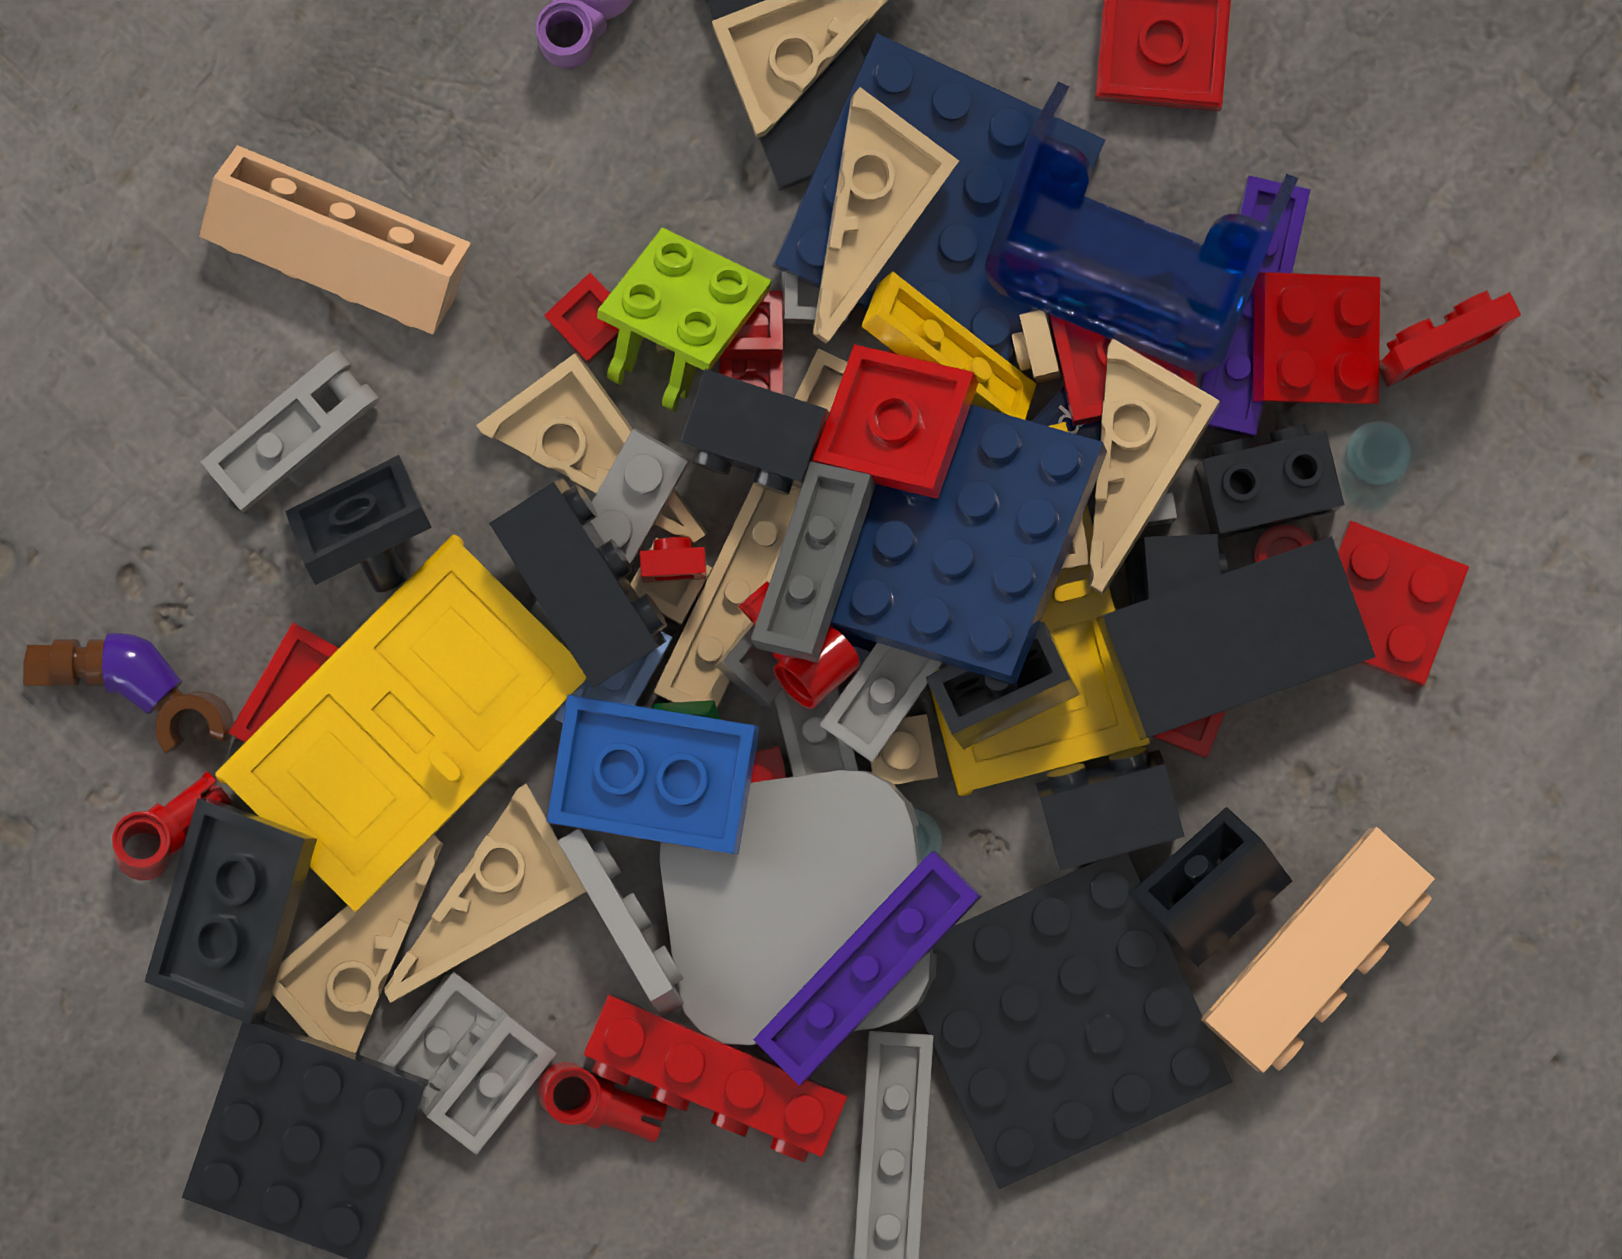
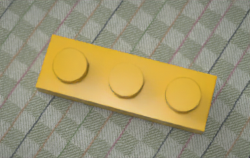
[862,272,1037,420]

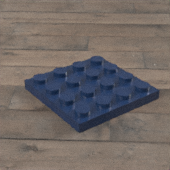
[772,33,1106,362]
[830,405,1107,685]

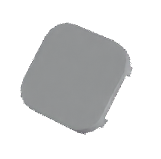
[660,770,937,1045]

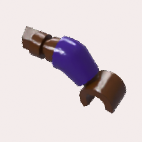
[23,633,234,754]

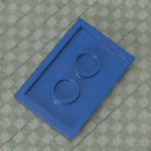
[546,695,760,854]

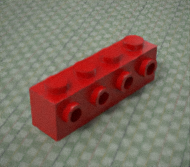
[583,994,847,1163]

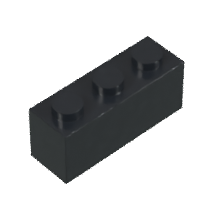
[489,479,667,688]

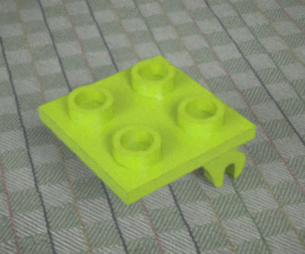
[597,227,772,412]

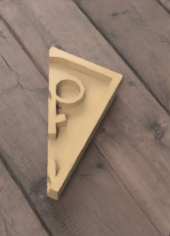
[712,0,888,138]
[813,87,959,344]
[1089,339,1220,596]
[476,353,708,543]
[384,784,587,1003]
[272,834,443,1053]

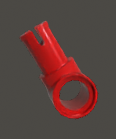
[738,581,860,709]
[112,771,232,881]
[537,1061,667,1143]

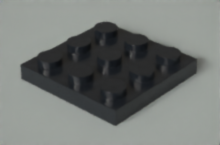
[182,1020,429,1259]

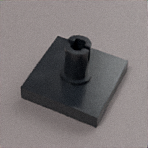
[285,455,432,593]

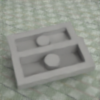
[377,969,557,1155]

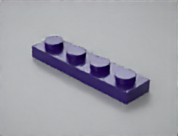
[1200,175,1311,438]
[753,851,982,1085]

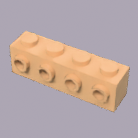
[199,145,471,335]
[1201,827,1435,1073]

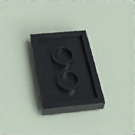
[144,798,317,1024]

